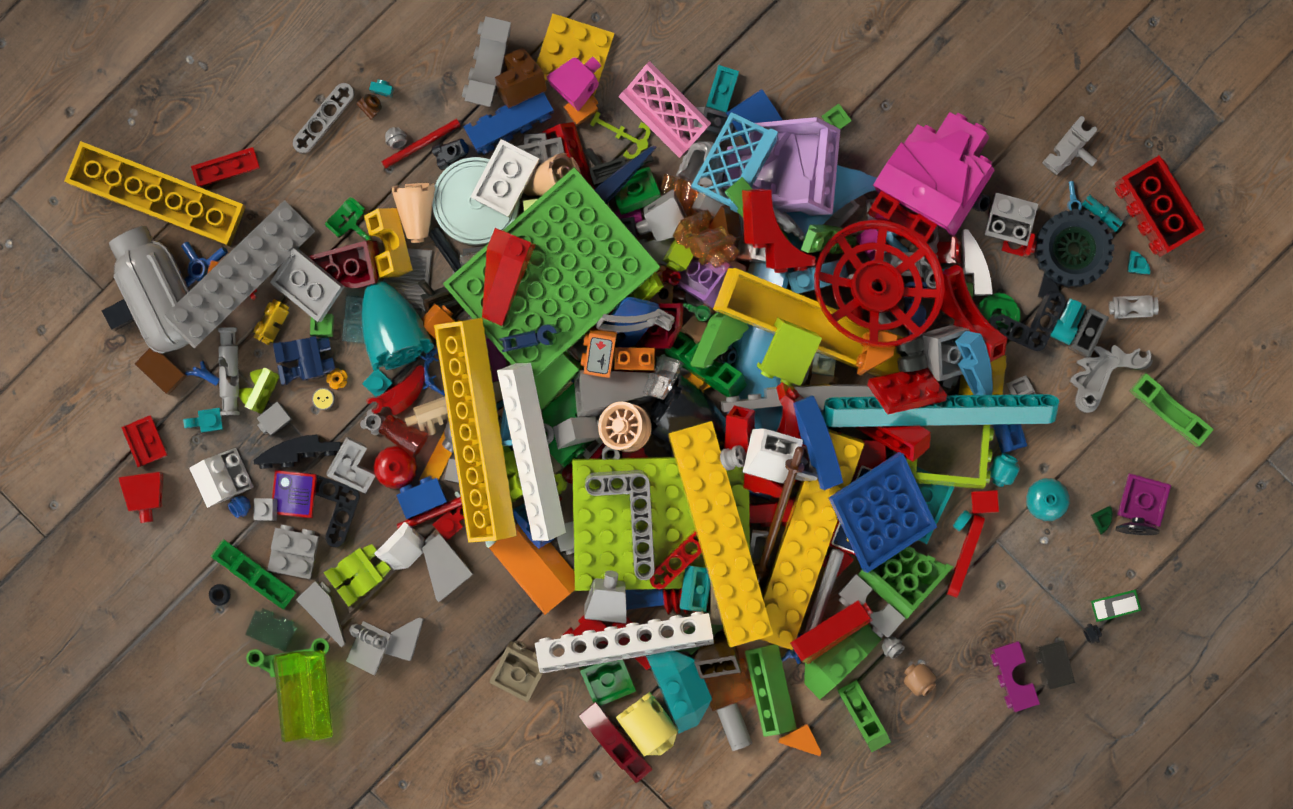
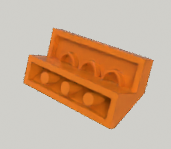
[489,524,575,615]

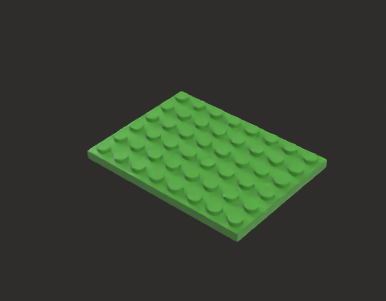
[443,167,661,379]

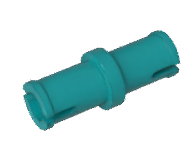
[1081,194,1124,232]

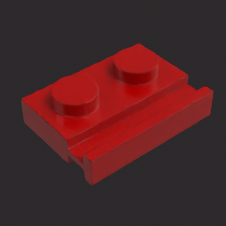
[121,415,168,468]

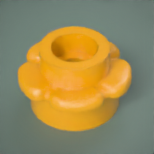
[326,368,348,389]

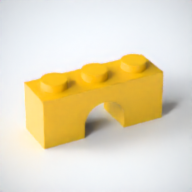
[364,208,413,278]

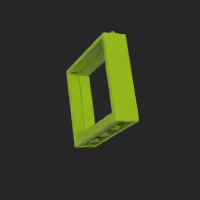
[906,395,994,489]

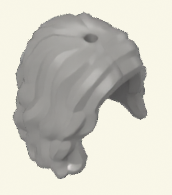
[676,141,725,186]

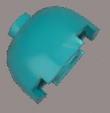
[1026,478,1070,521]

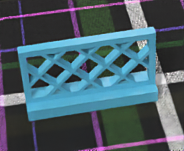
[691,112,778,213]

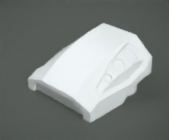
[374,522,425,570]

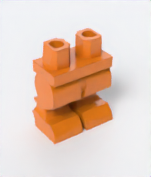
[614,347,656,373]

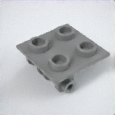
[346,621,392,676]

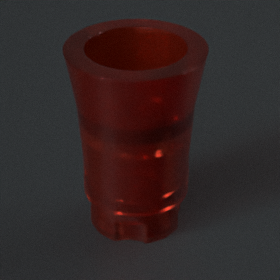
[378,414,429,458]

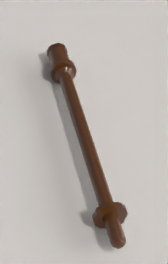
[754,446,804,591]

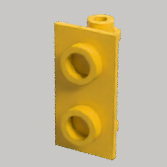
[253,299,289,345]

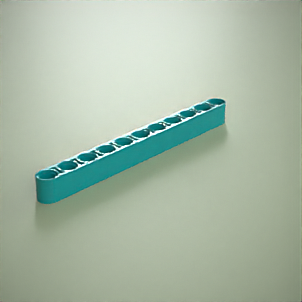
[822,394,1059,427]

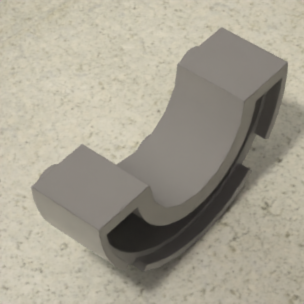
[462,16,511,107]

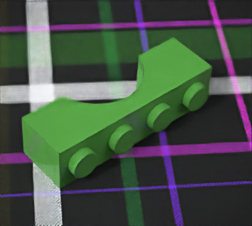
[1129,373,1214,447]

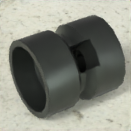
[895,336,927,372]

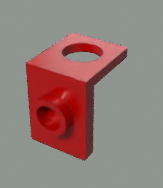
[1001,233,1037,258]
[935,237,961,264]

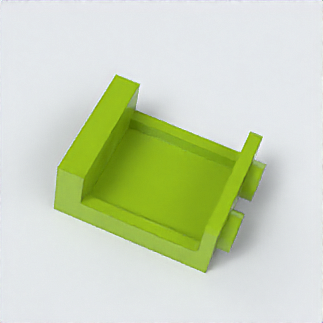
[757,317,822,386]

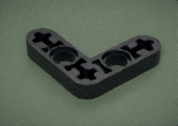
[989,291,1065,351]
[306,472,360,547]

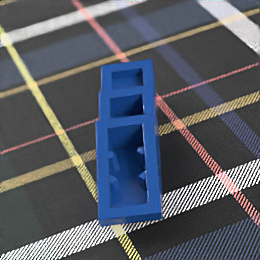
[793,396,843,490]

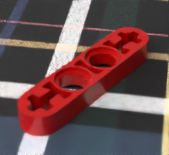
[946,514,985,598]
[650,530,702,589]

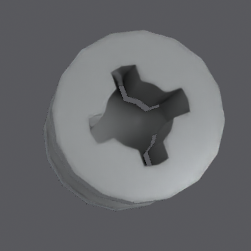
[720,445,746,471]

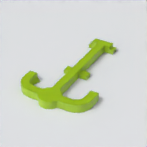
[590,112,650,159]

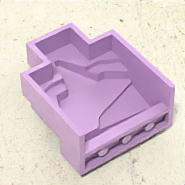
[723,117,840,216]

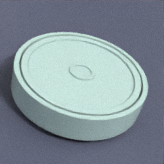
[432,157,520,246]

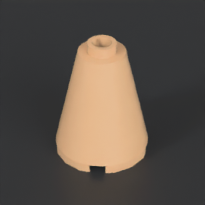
[524,153,581,196]
[392,183,435,243]

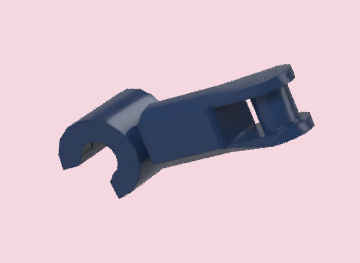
[499,324,561,352]

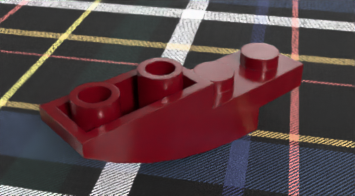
[579,701,653,783]

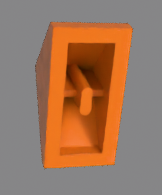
[778,723,821,756]

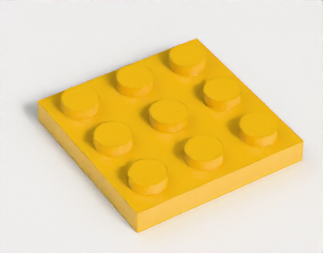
[537,14,615,96]

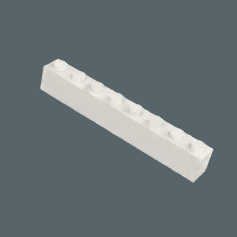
[497,363,566,541]

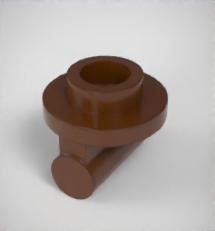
[356,94,382,120]

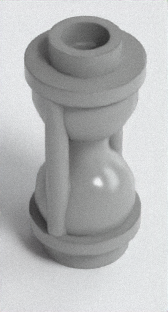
[1109,295,1159,319]

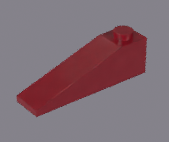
[308,241,380,288]

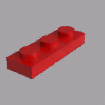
[191,147,260,187]

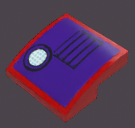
[272,470,317,518]

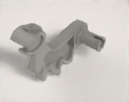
[1070,345,1153,413]

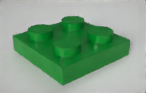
[614,167,661,215]

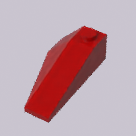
[482,228,536,326]

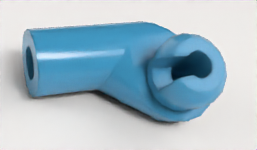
[886,231,908,252]

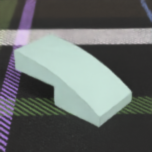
[812,352,836,377]

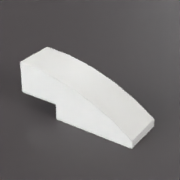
[962,229,992,296]

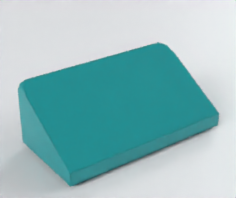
[680,565,710,612]

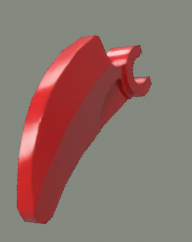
[366,365,425,415]

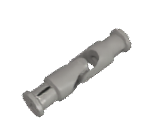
[218,327,240,416]

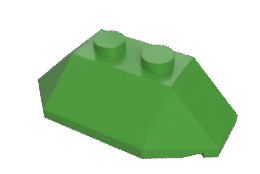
[804,624,882,700]

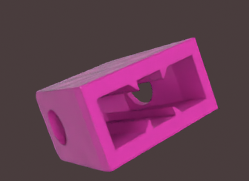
[546,57,601,111]

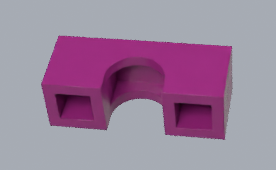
[990,641,1040,712]

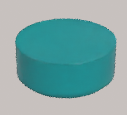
[953,510,972,531]

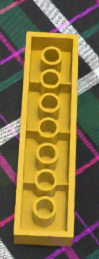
[64,141,246,247]

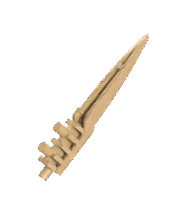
[405,381,503,435]

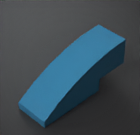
[955,331,993,395]

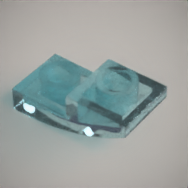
[342,295,364,343]

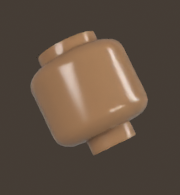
[904,664,936,696]

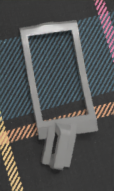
[596,309,674,332]

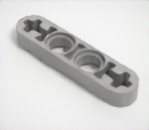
[293,83,354,154]

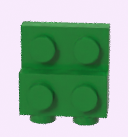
[579,660,636,706]

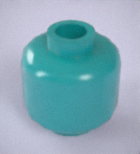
[988,453,1020,487]

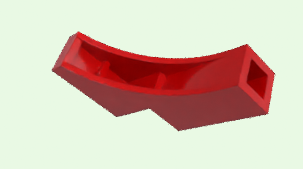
[742,188,815,273]
[940,264,1007,362]
[776,382,807,447]
[725,405,785,498]
[563,615,650,670]

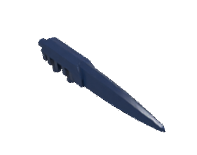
[594,146,657,204]

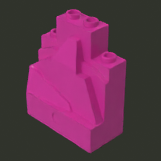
[873,112,994,237]

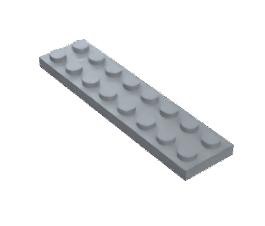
[163,200,315,348]

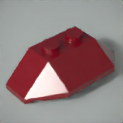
[635,303,683,349]

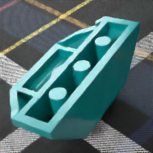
[646,651,712,734]

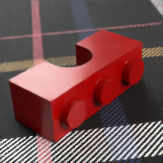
[867,190,937,243]

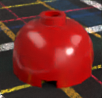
[373,446,418,489]

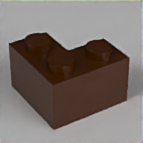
[495,47,547,108]

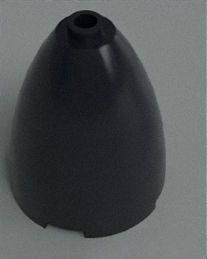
[650,374,726,451]

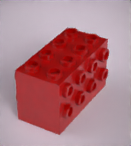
[1114,155,1205,258]

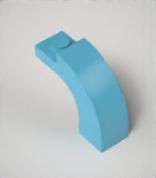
[787,260,848,294]

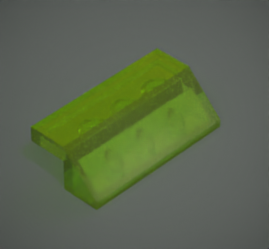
[273,651,333,743]

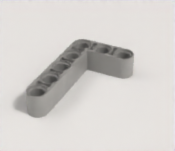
[585,470,654,580]

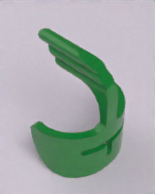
[325,197,372,241]

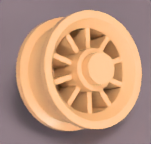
[598,402,651,452]

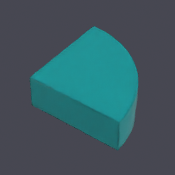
[1127,250,1150,275]

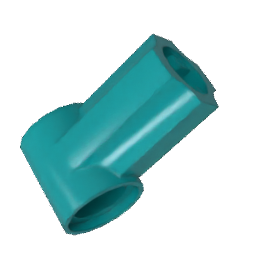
[1051,299,1087,345]

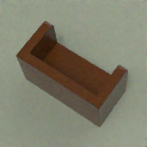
[135,348,187,395]

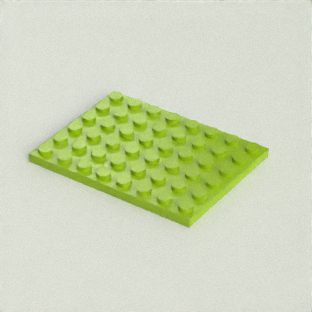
[572,457,750,591]

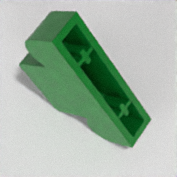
[541,383,594,467]

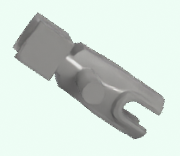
[1042,116,1097,175]

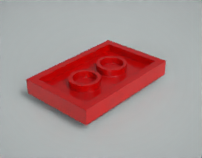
[867,368,947,415]

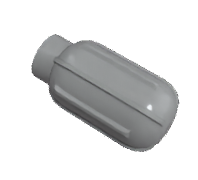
[109,226,189,353]

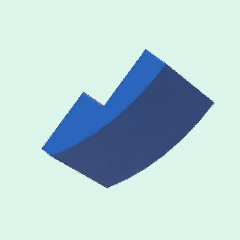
[726,89,782,144]

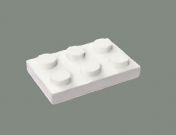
[471,139,540,218]

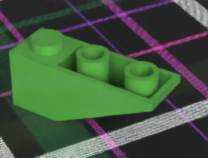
[691,312,749,368]

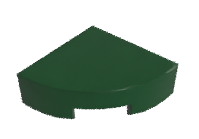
[1090,505,1113,535]

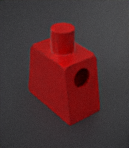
[118,472,163,523]

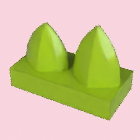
[239,368,279,414]

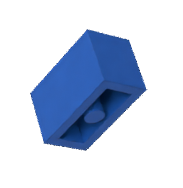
[396,476,448,519]

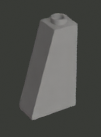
[574,370,656,417]

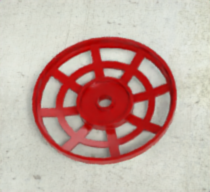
[814,220,945,348]

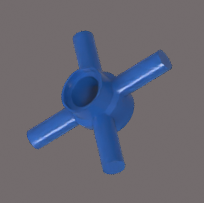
[181,242,228,287]

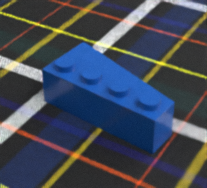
[463,92,554,155]

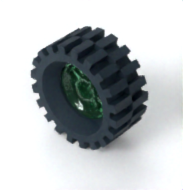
[1034,209,1114,288]

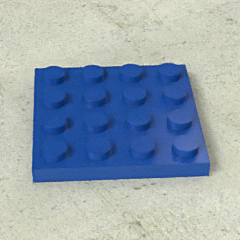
[829,452,937,573]

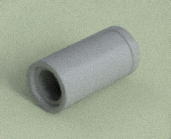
[717,702,752,751]

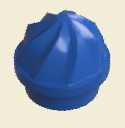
[228,496,251,518]

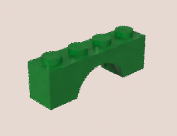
[664,332,747,397]

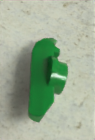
[683,303,713,321]

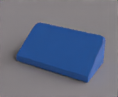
[993,424,1027,453]

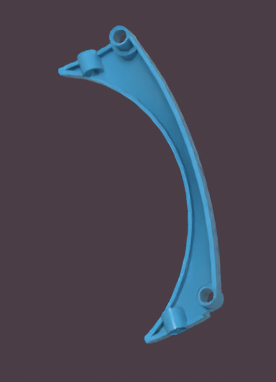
[727,165,877,432]

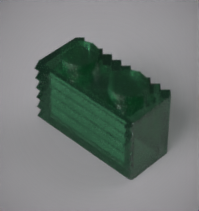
[245,608,297,652]

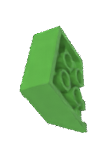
[858,546,953,619]

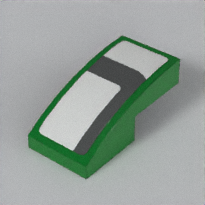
[1091,589,1142,622]

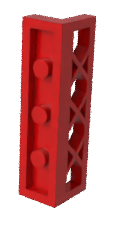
[542,122,595,189]

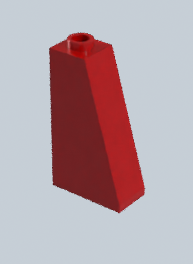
[790,600,873,664]

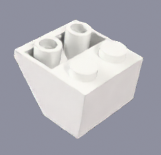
[743,429,803,483]
[190,448,254,508]

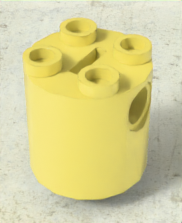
[616,692,679,756]

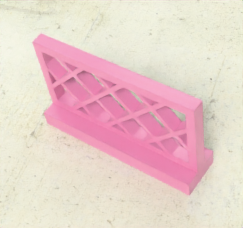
[618,61,711,158]

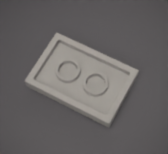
[270,248,344,322]

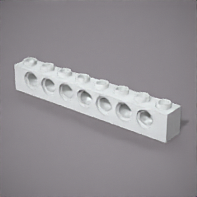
[535,612,714,674]

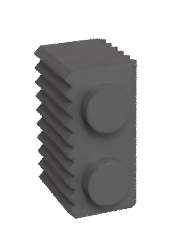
[1069,309,1109,357]

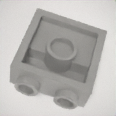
[267,524,320,579]

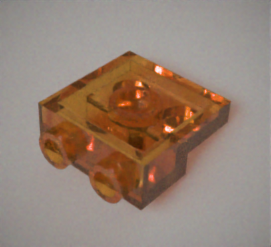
[704,657,753,711]

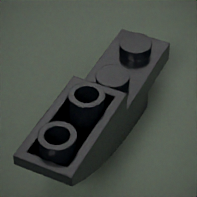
[253,434,342,469]

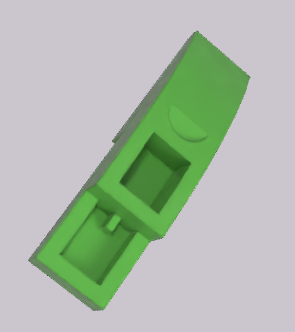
[801,224,858,254]

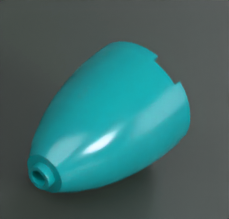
[362,279,434,371]

